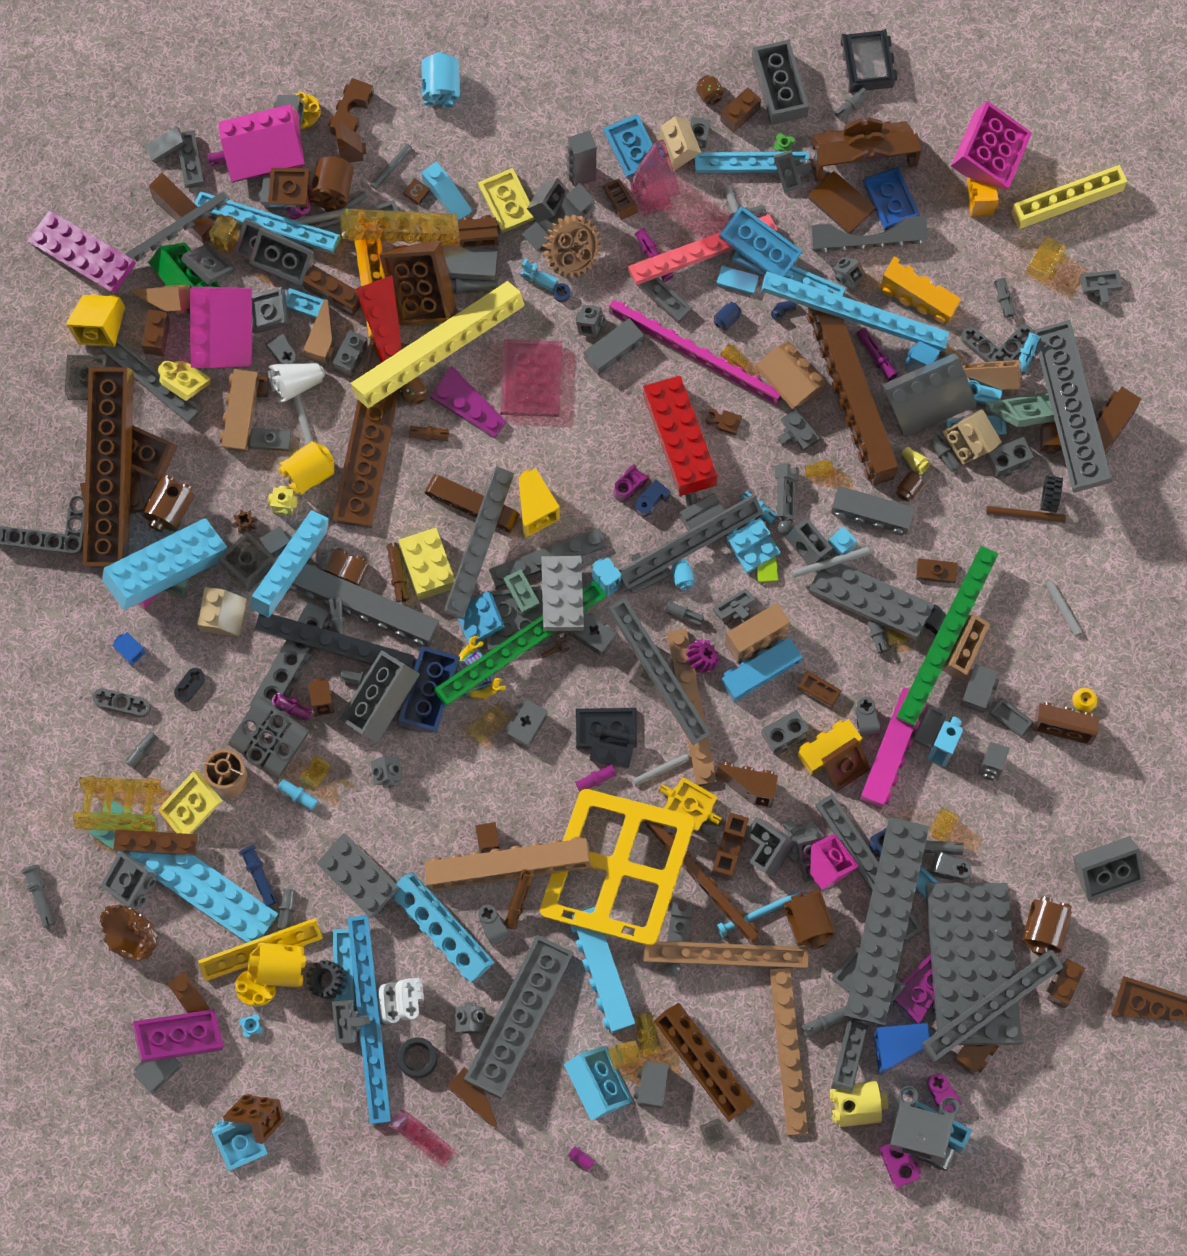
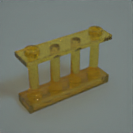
[73,776,163,832]

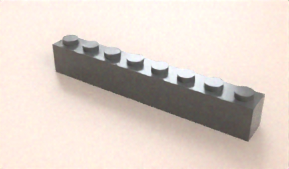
[289,564,440,646]

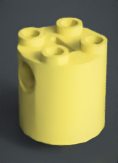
[830,1081,888,1127]

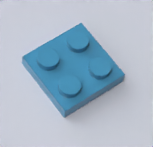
[458,591,505,644]

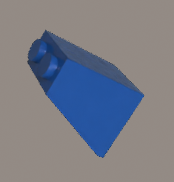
[874,1023,932,1075]

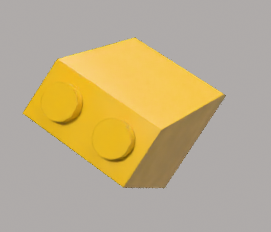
[66,294,125,347]
[519,468,560,538]

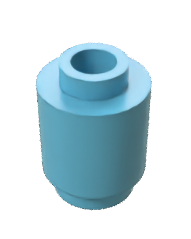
[671,559,695,590]

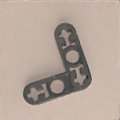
[961,325,1034,362]

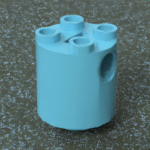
[421,52,460,108]

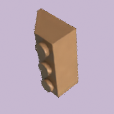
[755,341,827,409]

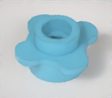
[239,1014,263,1038]

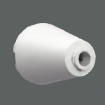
[268,363,325,403]

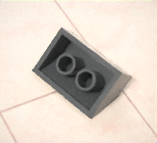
[1073,836,1145,901]

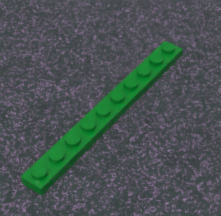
[896,546,999,727]
[434,580,607,707]

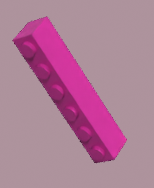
[860,687,927,809]

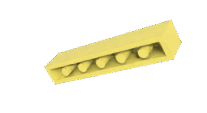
[1011,165,1127,229]

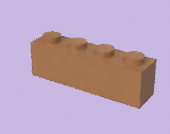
[220,369,260,452]

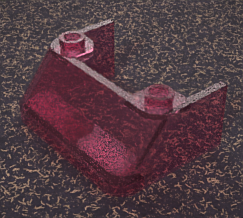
[630,139,680,217]

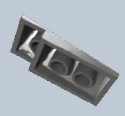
[234,218,314,286]

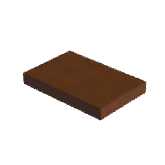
[807,171,876,234]

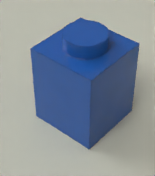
[113,632,146,666]

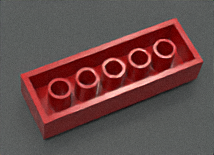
[643,375,717,497]

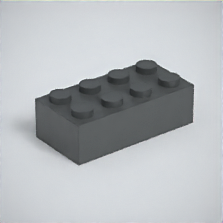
[752,40,809,125]
[340,650,420,743]

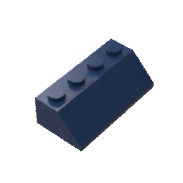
[398,646,460,733]

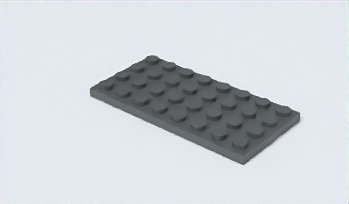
[925,883,1022,1045]

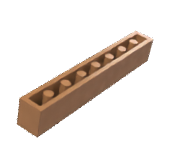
[424,837,591,891]

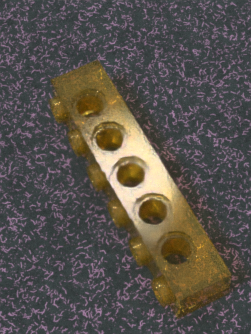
[340,209,459,245]

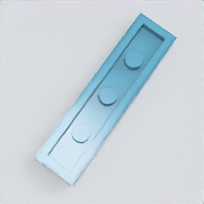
[333,929,355,1011]

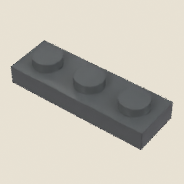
[178,130,204,188]
[637,277,692,323]

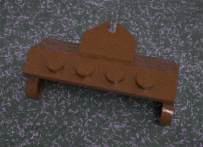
[811,117,921,181]

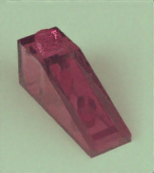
[388,1109,455,1167]

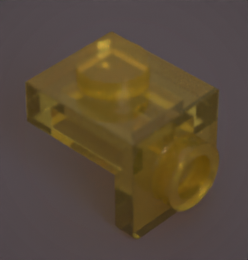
[298,755,331,792]

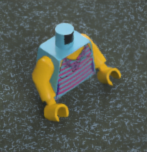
[455,636,506,699]

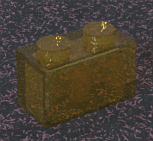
[209,214,240,256]
[1026,236,1067,284]

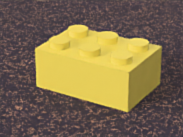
[399,528,455,601]

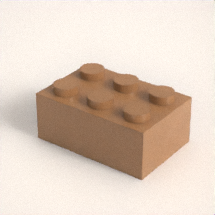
[724,602,790,663]

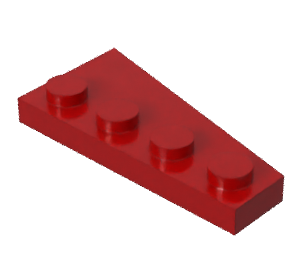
[355,275,402,362]

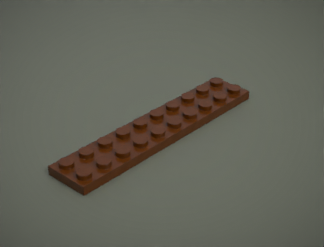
[333,338,409,528]

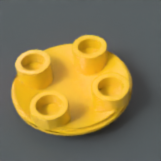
[296,92,321,129]
[235,970,277,1007]

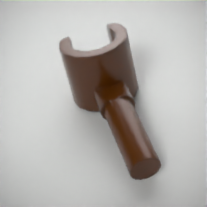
[541,640,570,658]

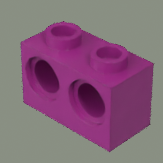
[879,1144,921,1189]

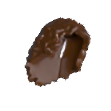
[100,904,158,961]

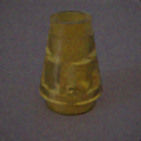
[720,343,749,369]
[805,459,834,478]

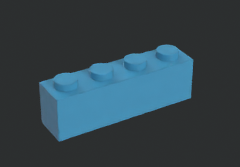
[721,637,803,702]

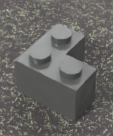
[745,817,796,876]

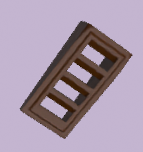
[602,178,638,220]

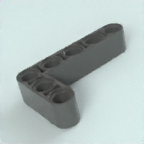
[0,496,85,554]

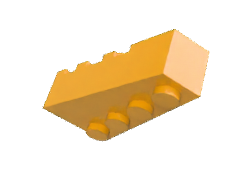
[967,177,998,217]
[880,256,961,324]

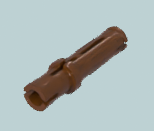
[386,543,409,603]
[504,869,534,929]

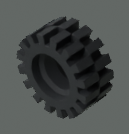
[1040,475,1063,513]
[306,960,347,999]

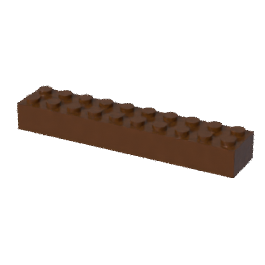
[806,291,898,486]
[83,367,134,568]

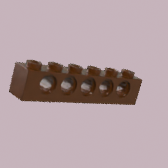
[654,1003,754,1122]

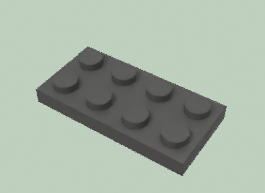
[317,833,400,919]

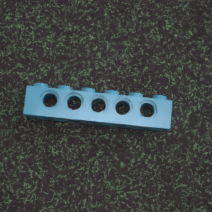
[393,872,495,983]

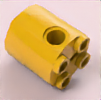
[278,441,334,496]
[248,942,306,988]

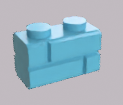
[592,558,621,597]

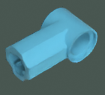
[968,380,1002,405]

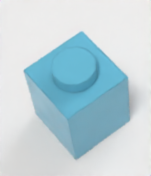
[828,526,857,556]

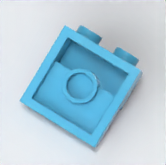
[726,518,781,574]
[212,1120,268,1171]

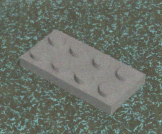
[541,556,584,631]

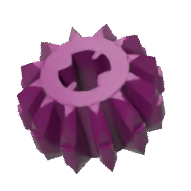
[685,639,720,674]

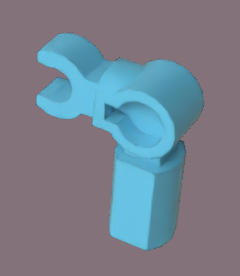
[520,258,558,292]

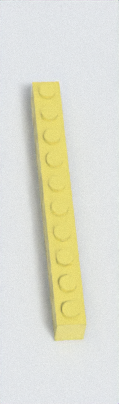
[351,281,525,408]

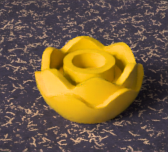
[1072,688,1098,712]

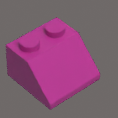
[810,834,859,890]

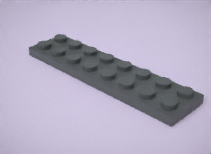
[464,935,574,1099]

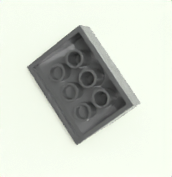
[883,353,977,438]

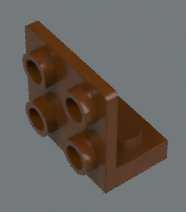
[223,1094,284,1144]

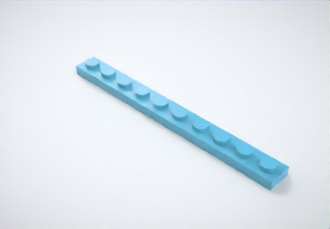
[761,271,949,352]

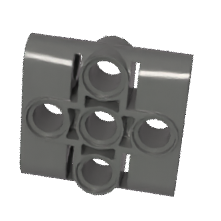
[228,697,310,778]

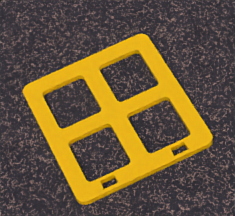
[540,789,695,946]

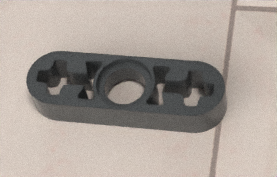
[93,688,151,718]

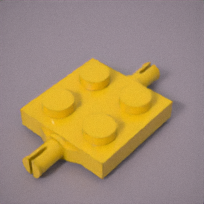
[658,777,722,833]

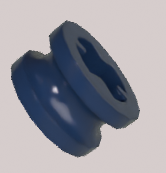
[553,283,570,302]

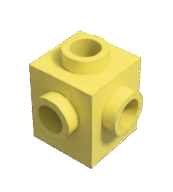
[268,486,298,516]

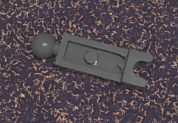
[775,463,799,536]
[665,901,693,977]

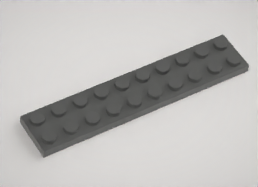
[1033,320,1112,493]
[844,817,929,1026]

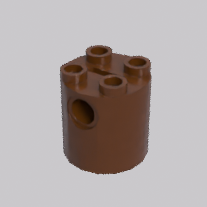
[309,156,354,212]
[141,474,194,533]
[783,889,836,950]
[1022,896,1072,956]

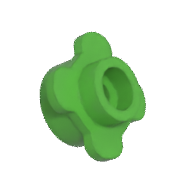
[774,133,795,152]

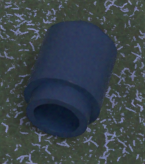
[713,302,742,330]

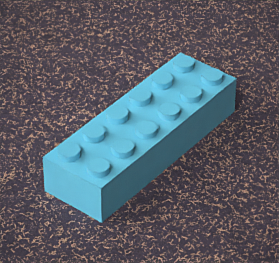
[102,518,228,610]

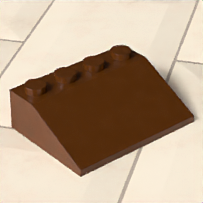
[380,241,458,325]

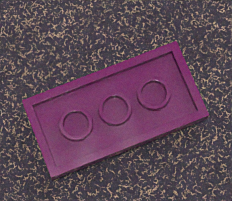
[132,1009,224,1063]

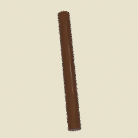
[986,506,1066,522]

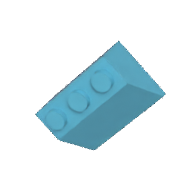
[564,1046,633,1121]

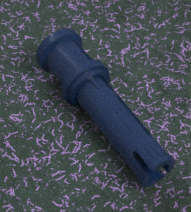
[238,845,278,906]

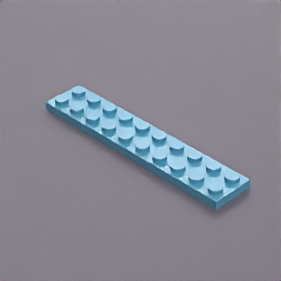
[90,801,279,943]

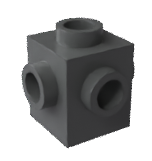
[832,257,867,288]
[576,305,606,337]
[371,756,402,788]
[455,1002,485,1035]

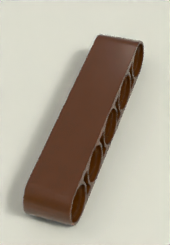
[424,474,520,532]

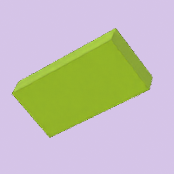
[757,556,778,583]

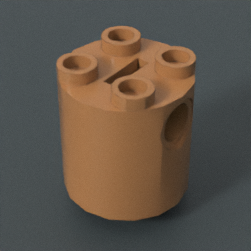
[203,749,249,798]

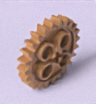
[542,215,602,278]

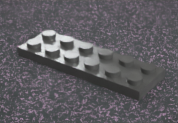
[809,557,934,640]

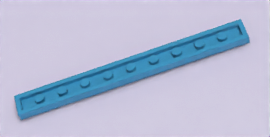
[347,915,391,1125]

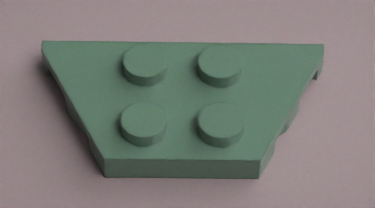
[985,393,1054,427]

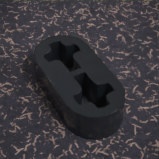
[174,668,205,703]

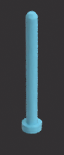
[717,892,801,938]

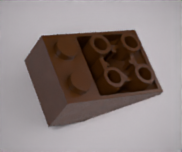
[716,762,779,808]

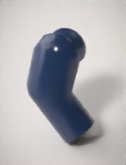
[771,301,796,321]

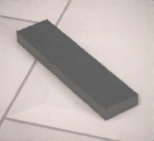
[831,1020,868,1094]

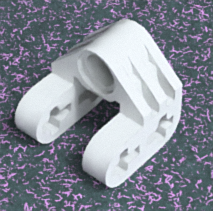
[377,978,424,1024]

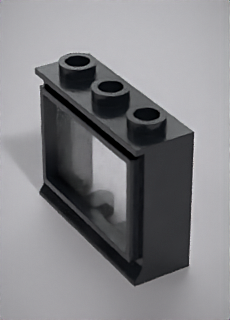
[840,29,897,93]

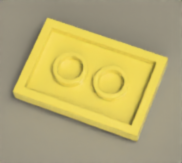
[478,168,535,233]
[158,770,223,834]

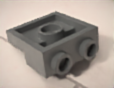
[100,851,157,909]

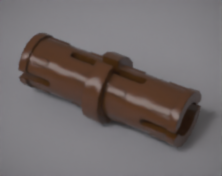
[409,425,449,442]

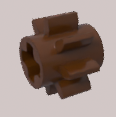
[232,509,257,535]

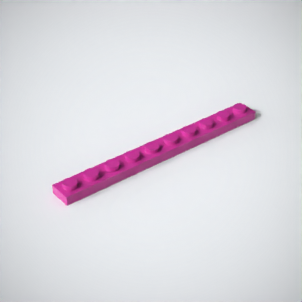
[609,300,781,405]

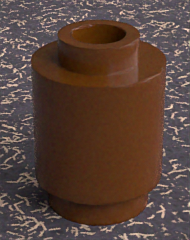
[896,472,924,502]

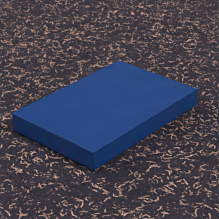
[863,167,920,231]

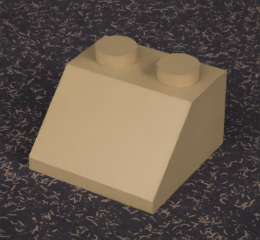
[658,116,701,172]
[198,587,247,637]

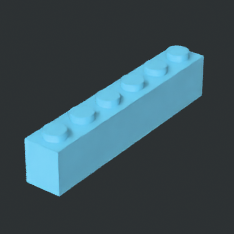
[251,510,329,618]
[570,907,635,1034]

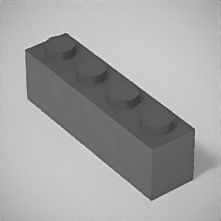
[566,130,597,187]
[831,486,915,535]

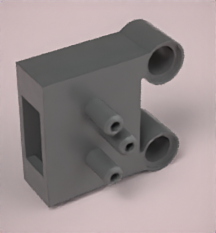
[889,1086,960,1163]

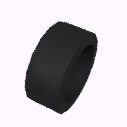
[397,1037,438,1079]

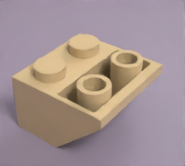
[942,409,1002,465]

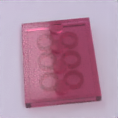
[500,339,562,417]

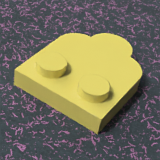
[158,361,211,401]

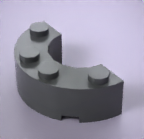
[522,183,596,253]

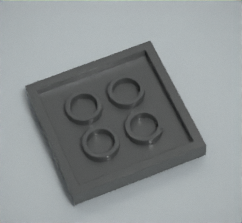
[482,586,548,652]

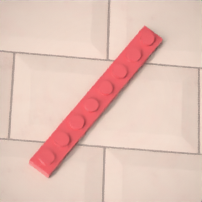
[628,214,777,285]

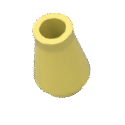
[901,447,930,475]

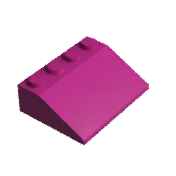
[951,101,1032,190]
[218,104,305,183]
[190,287,252,368]

